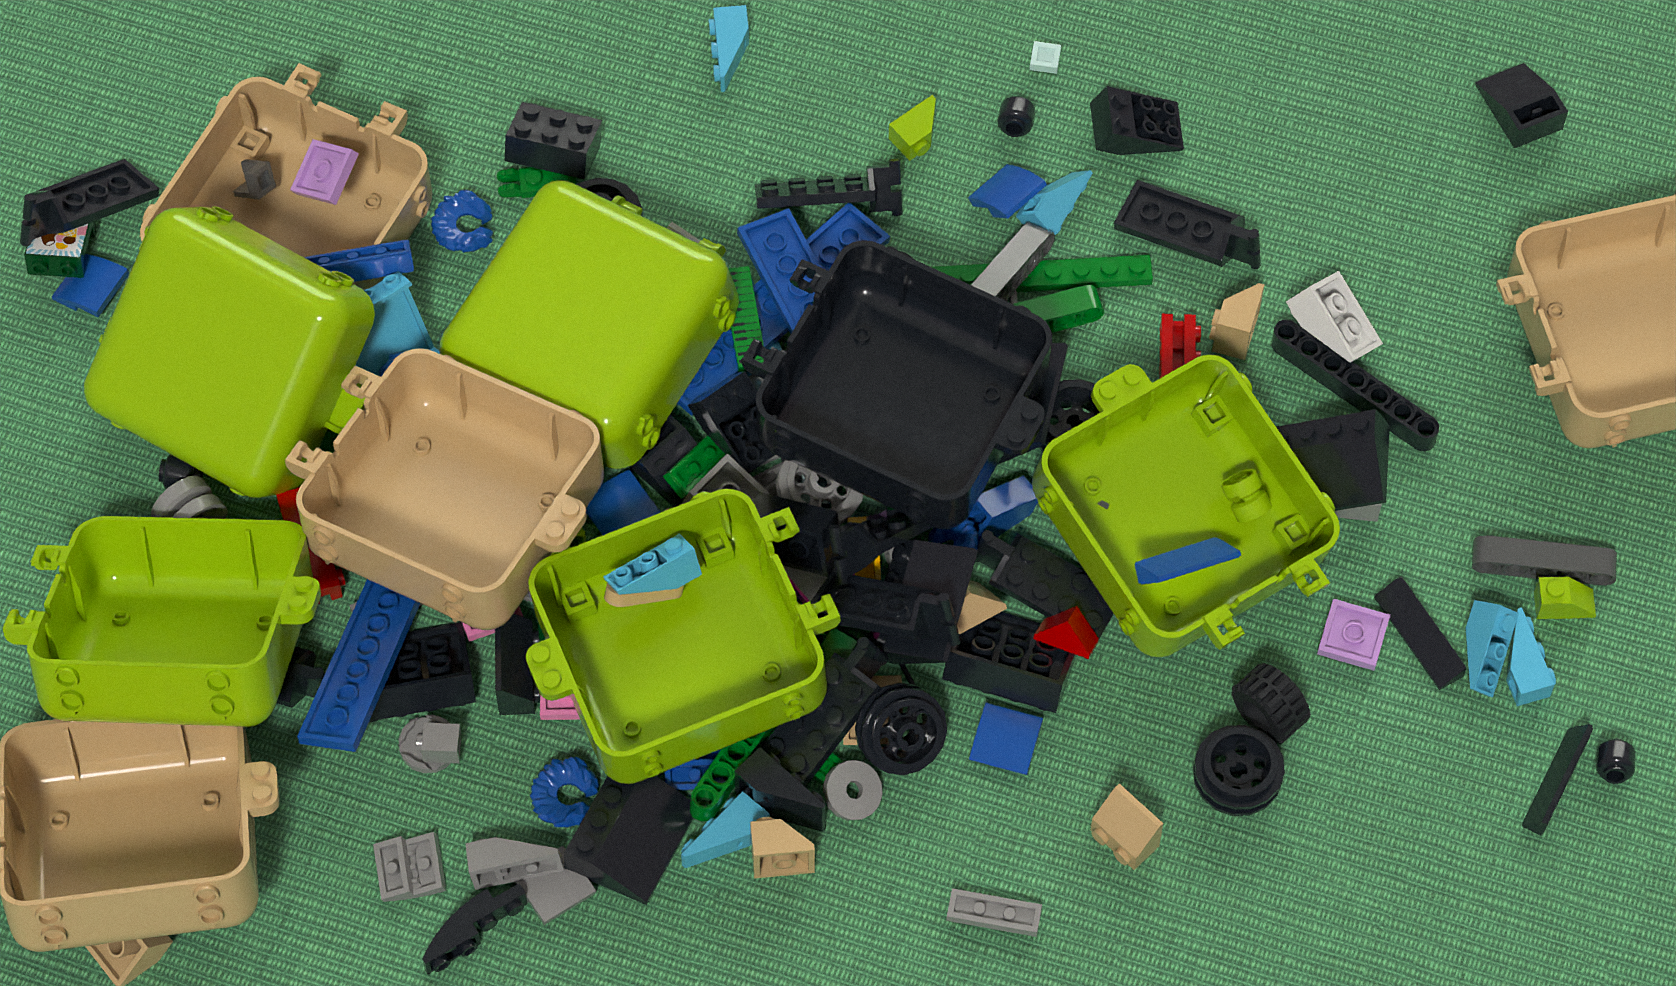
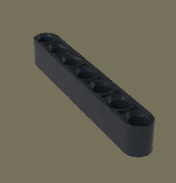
[1271,320,1439,452]

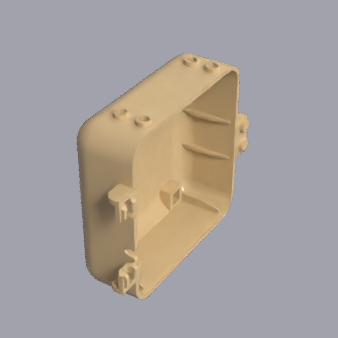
[140,63,432,290]
[1496,194,1676,448]
[285,349,604,630]
[0,719,279,952]

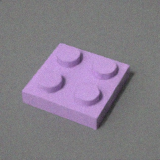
[290,139,359,205]
[1317,599,1390,671]

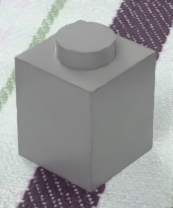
[416,722,462,764]

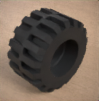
[1231,663,1311,744]

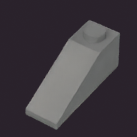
[465,837,564,890]

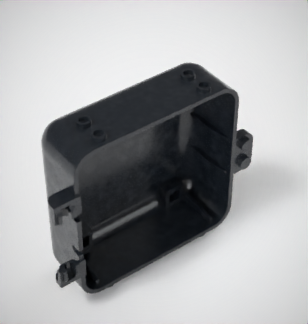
[741,240,1052,529]

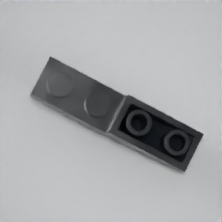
[422,883,527,974]

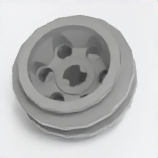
[776,460,863,525]

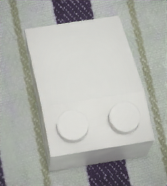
[1286,271,1383,363]

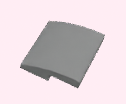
[373,832,446,902]
[514,846,596,925]

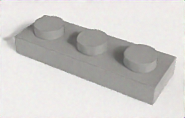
[946,888,1042,937]

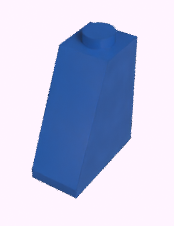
[968,476,1038,541]

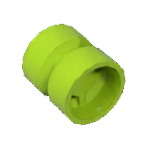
[1221,468,1272,523]

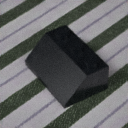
[495,614,540,715]

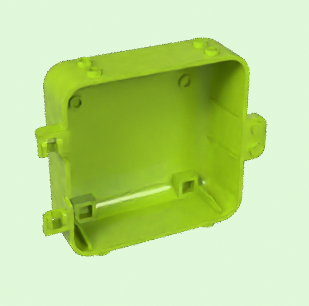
[439,180,739,469]
[84,206,375,498]
[1032,355,1340,657]
[526,489,841,784]
[3,516,321,727]

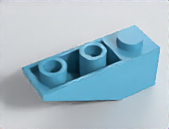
[709,5,749,92]
[1016,170,1093,235]
[603,534,702,595]
[1466,600,1519,698]
[1506,607,1556,706]
[681,791,770,868]

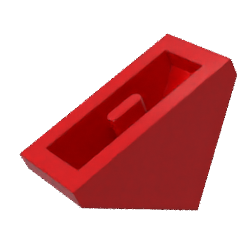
[1033,606,1099,659]

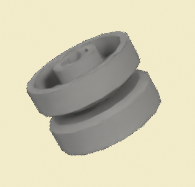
[151,476,228,519]

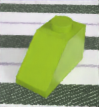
[889,95,936,161]
[1534,577,1596,619]

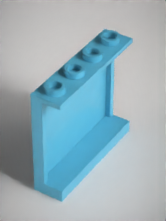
[355,271,440,376]

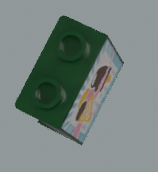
[24,221,96,278]

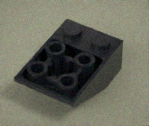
[1475,63,1568,148]
[1090,86,1184,155]
[687,371,775,473]
[629,415,697,507]
[734,747,826,831]

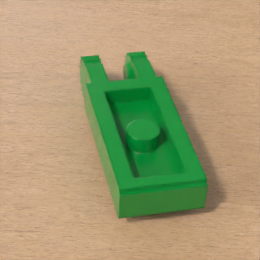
[497,168,576,198]

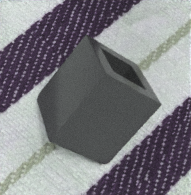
[233,159,276,199]

